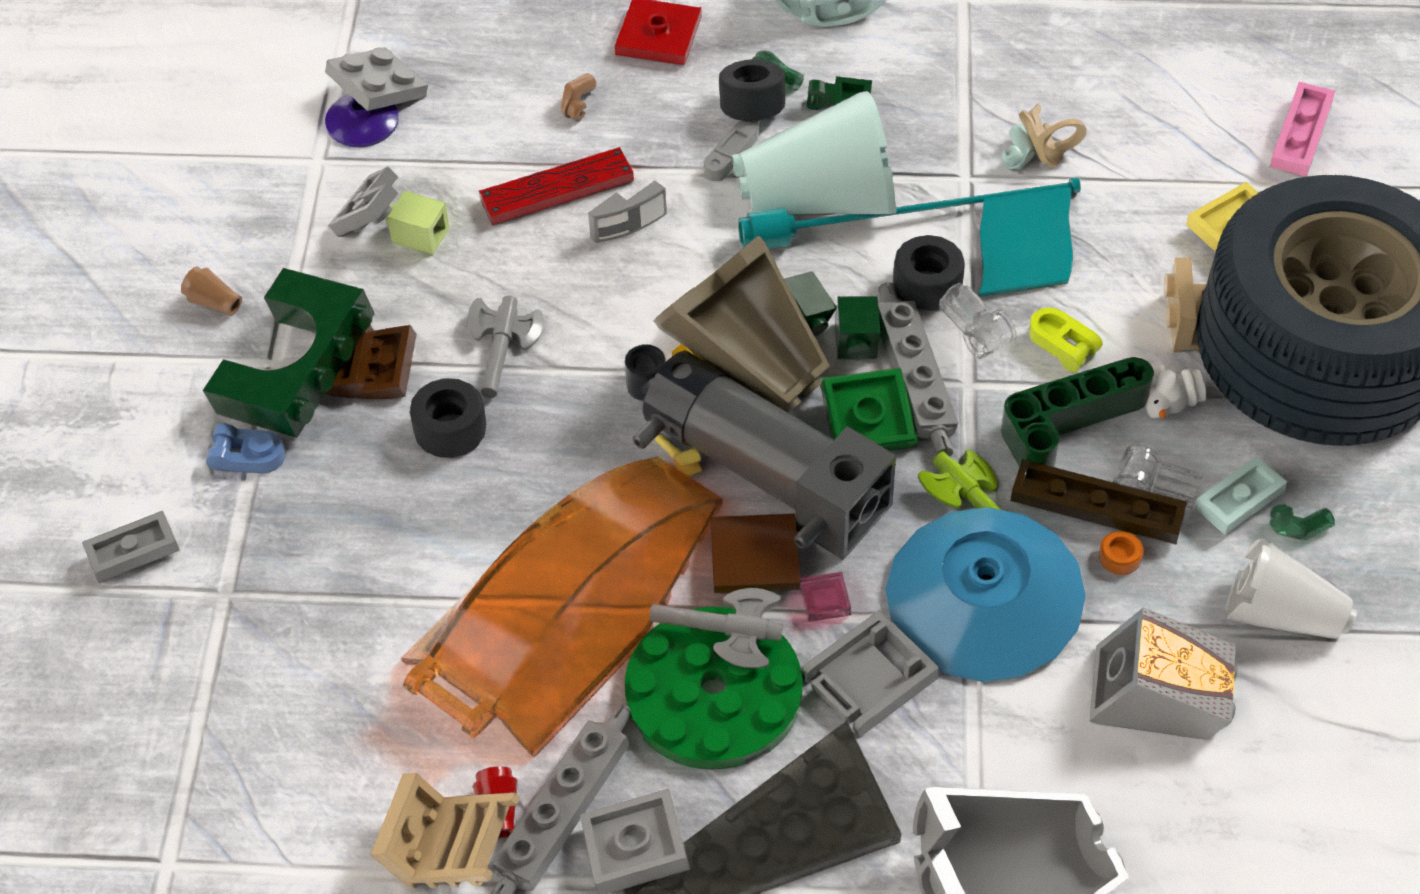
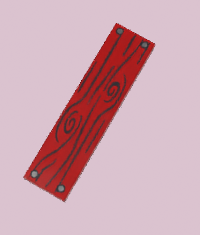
[479,147,634,226]

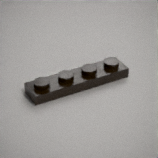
[1010,459,1188,545]

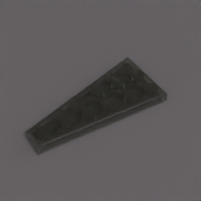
[623,721,902,894]

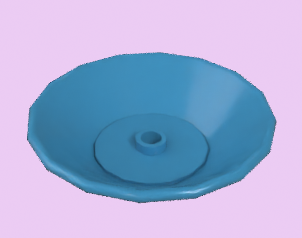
[885,507,1086,682]

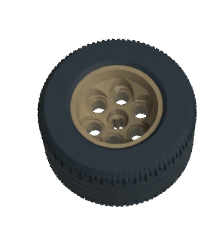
[1196,175,1420,446]

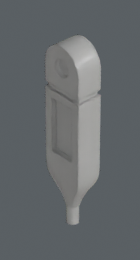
[704,120,761,181]

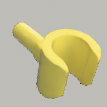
[655,434,702,477]

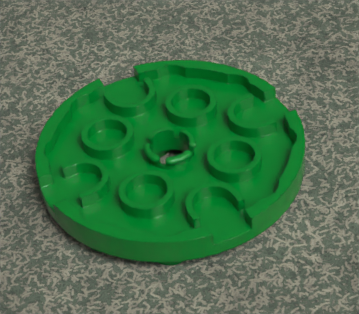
[625,607,803,770]

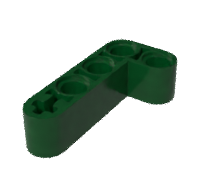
[1001,357,1154,467]

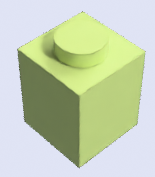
[386,190,450,255]

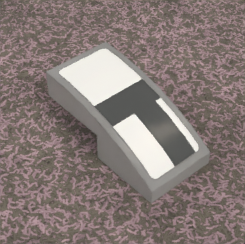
[588,180,667,242]

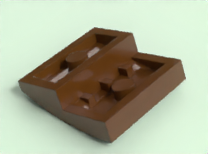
[325,325,417,399]
[710,513,800,593]

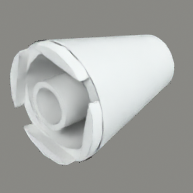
[1226,538,1357,639]

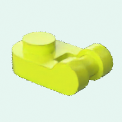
[1029,307,1103,372]

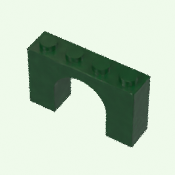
[202,268,375,438]

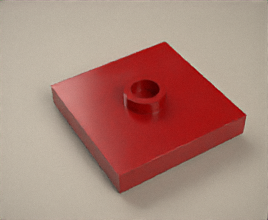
[615,0,702,65]

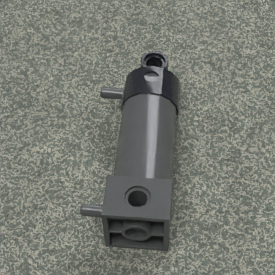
[625,344,896,560]

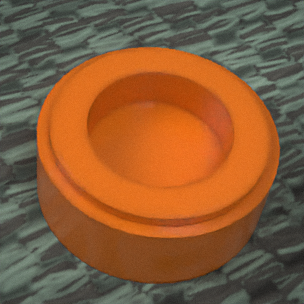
[1099,531,1144,575]

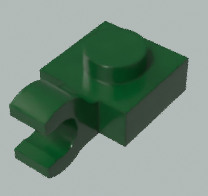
[806,76,872,110]

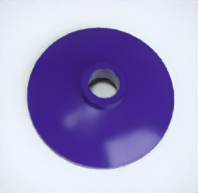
[325,95,399,147]

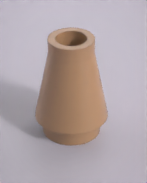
[181,266,242,316]

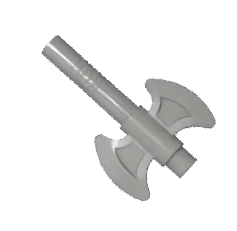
[467,295,544,398]
[649,588,783,669]

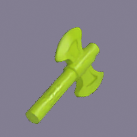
[918,449,1001,510]

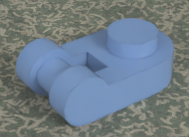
[206,423,285,473]

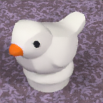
[1146,363,1206,419]

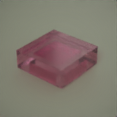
[800,571,851,622]

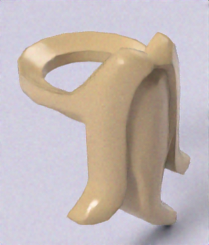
[1018,103,1086,168]

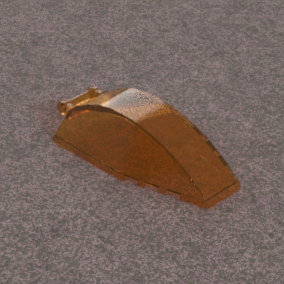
[401,457,723,757]

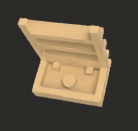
[1164,257,1206,353]
[370,773,520,888]

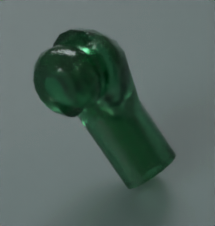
[752,50,804,91]
[1269,504,1335,541]

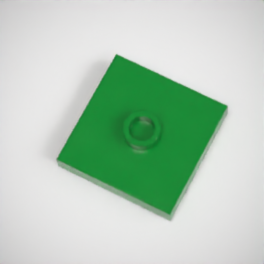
[820,368,918,451]

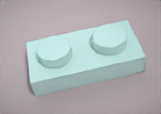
[1195,456,1287,535]

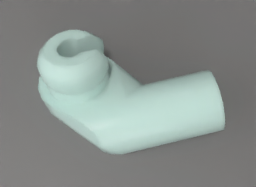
[1001,124,1036,170]

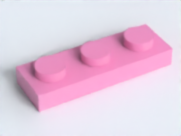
[1270,81,1336,177]

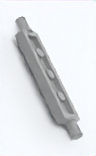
[878,282,959,457]
[491,703,631,894]

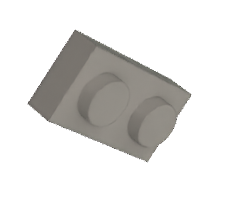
[82,510,180,583]

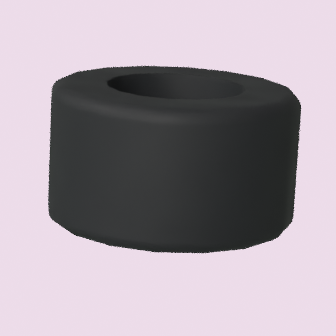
[719,59,786,121]
[893,235,965,311]
[409,378,487,458]

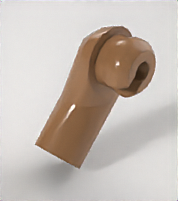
[560,73,596,120]

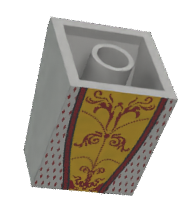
[1089,607,1238,740]

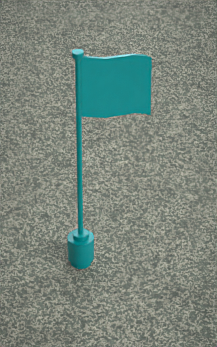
[738,177,1081,297]

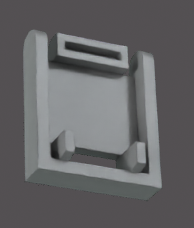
[801,610,939,736]

